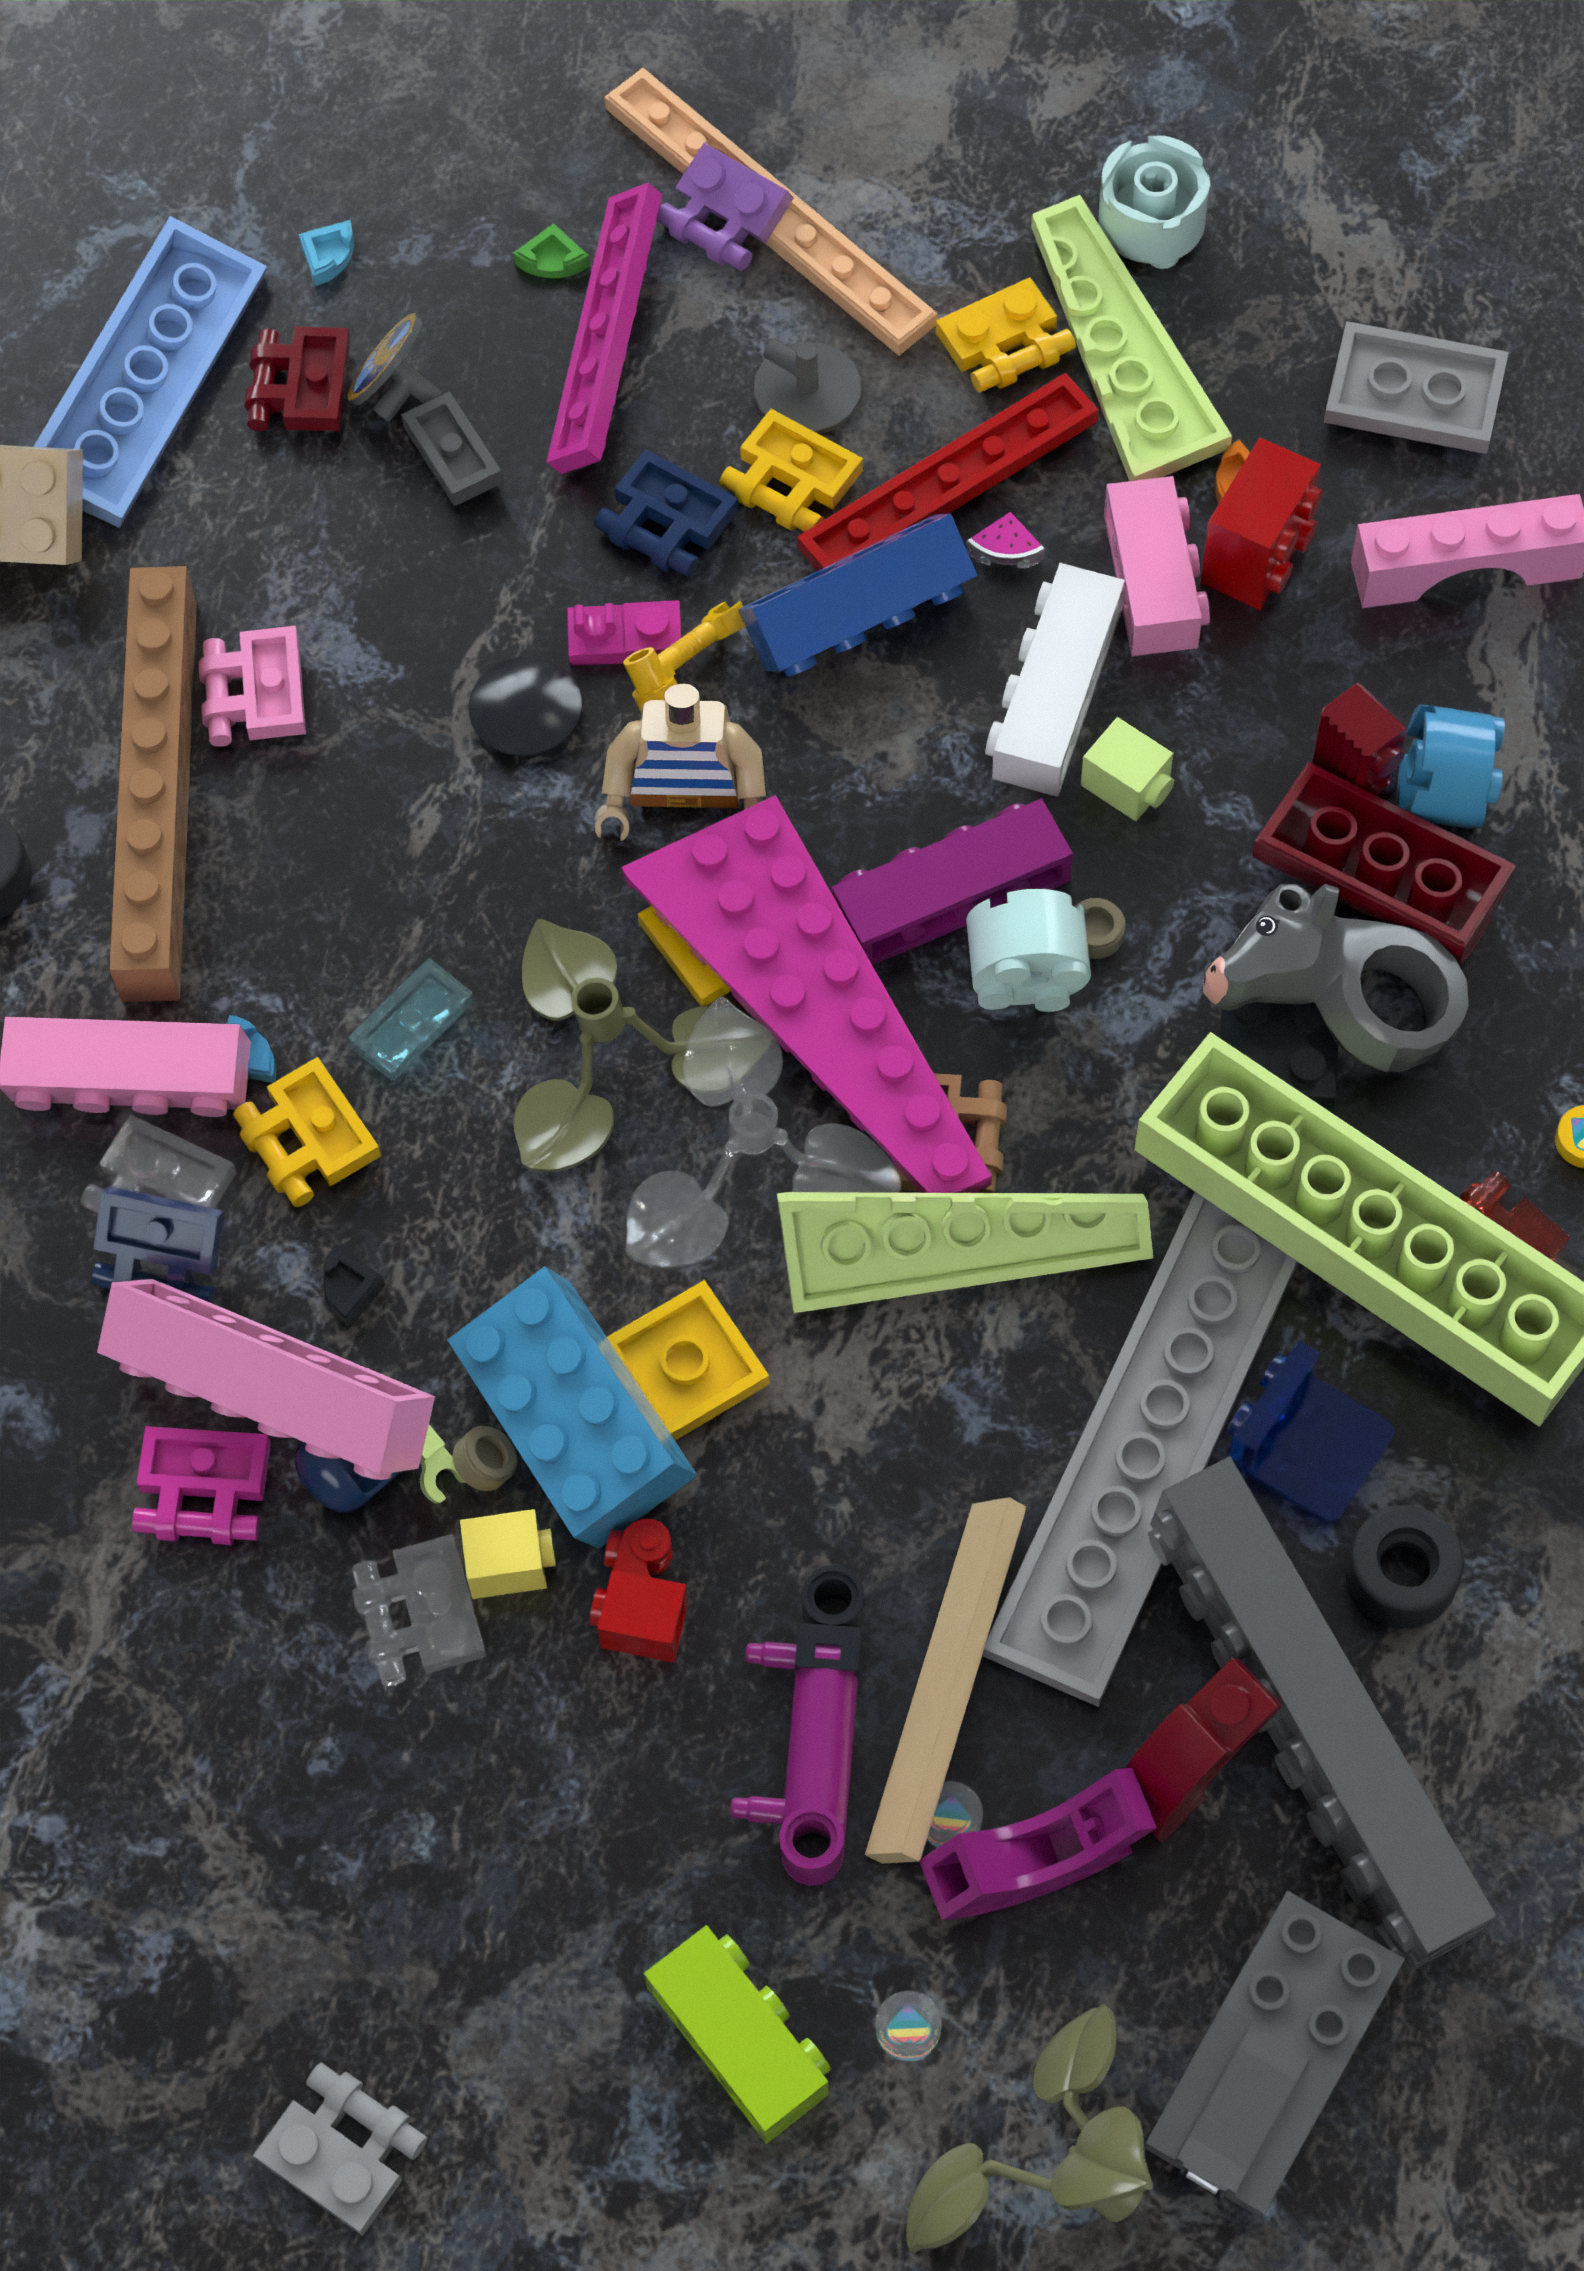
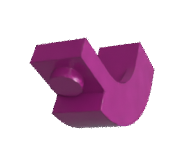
[919,1767,1157,1921]

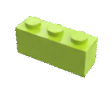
[644,1925,831,2144]

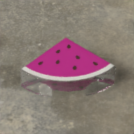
[966,512,1045,568]

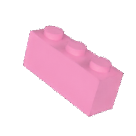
[1104,476,1210,656]

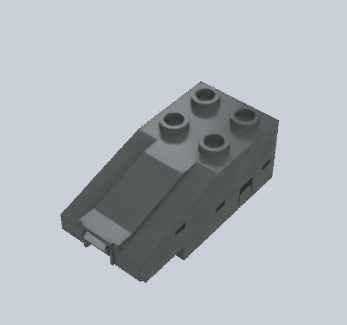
[1144,1890,1405,2219]

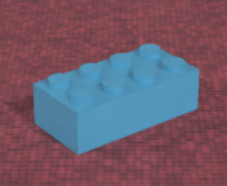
[447,1266,697,1549]

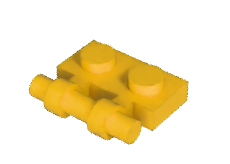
[936,277,1076,393]
[719,409,863,532]
[233,1057,381,1207]

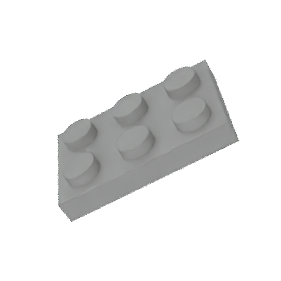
[1324,321,1509,454]

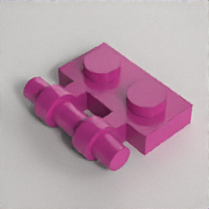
[132,1426,271,1545]

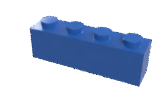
[738,514,978,677]

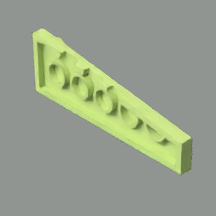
[1031,195,1232,481]
[777,1192,1153,1313]

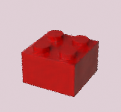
[1200,437,1323,610]

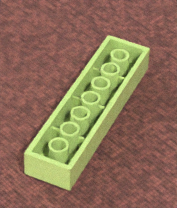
[1134,1032,1584,1427]

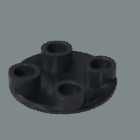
[469,657,582,756]

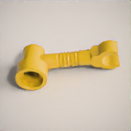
[623,601,745,713]

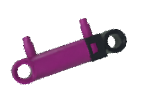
[731,1565,865,1886]

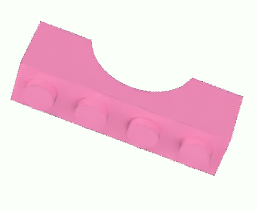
[1351,494,1584,608]

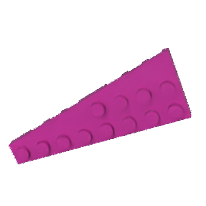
[622,795,992,1193]

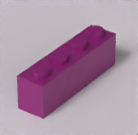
[831,798,1073,965]

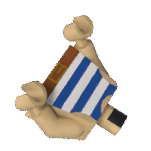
[595,684,766,841]

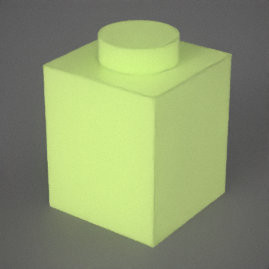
[1081,717,1174,821]

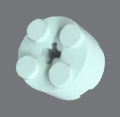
[1098,136,1210,269]
[966,889,1091,1012]

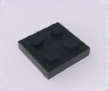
[1219,1002,1339,1108]

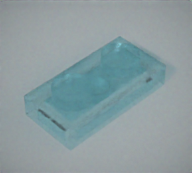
[348,958,474,1082]

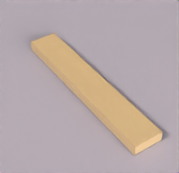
[865,1497,1026,1864]

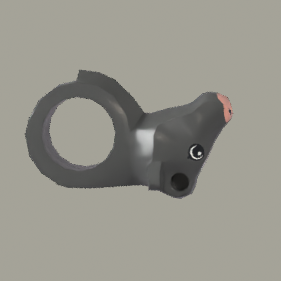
[1203,884,1469,1072]

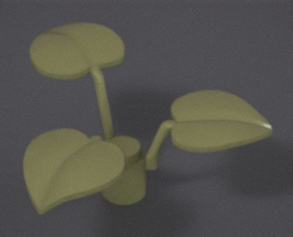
[514,919,773,1172]
[906,2004,1153,2254]

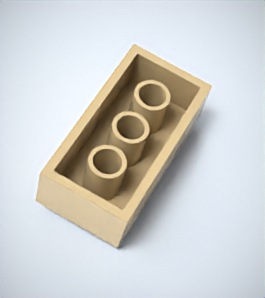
[0,445,83,565]

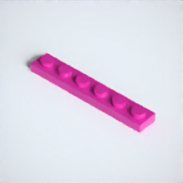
[546,182,662,474]

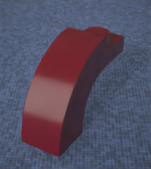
[1125,1658,1283,1842]

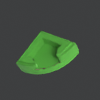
[513,223,590,278]

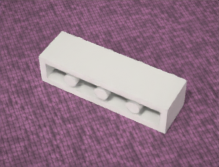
[985,563,1125,797]

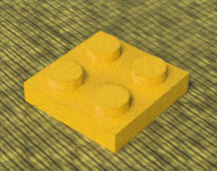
[607,1280,770,1441]

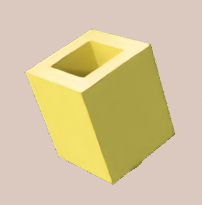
[460,1509,556,1599]

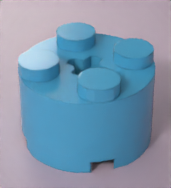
[1397,704,1505,829]

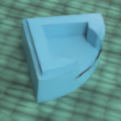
[299,220,354,287]

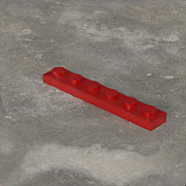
[797,373,1099,571]

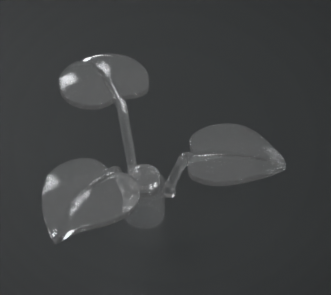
[625,997,901,1268]

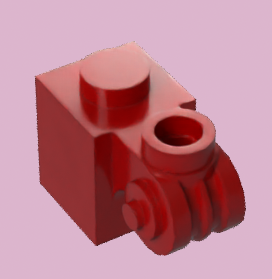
[590,1519,689,1663]

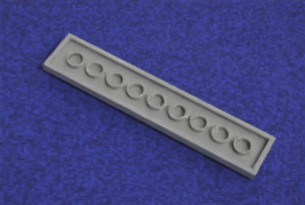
[982,1192,1298,1707]

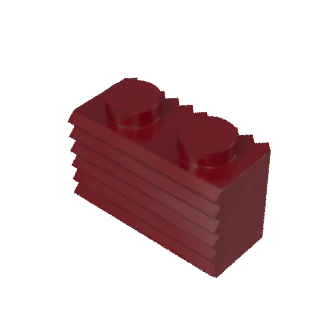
[1311,683,1408,800]

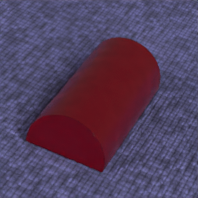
[1252,762,1516,963]

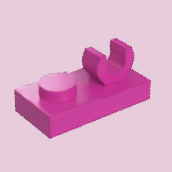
[567,600,681,666]

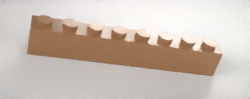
[110,566,197,1002]

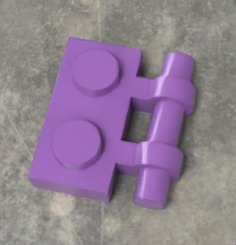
[656,142,794,271]

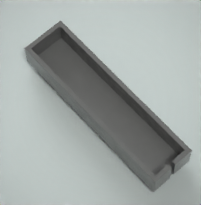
[1148,1456,1496,1974]

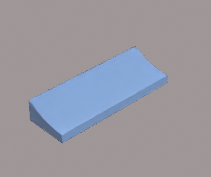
[34,216,267,528]

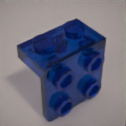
[1226,1340,1395,1524]

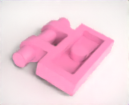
[198,626,306,746]

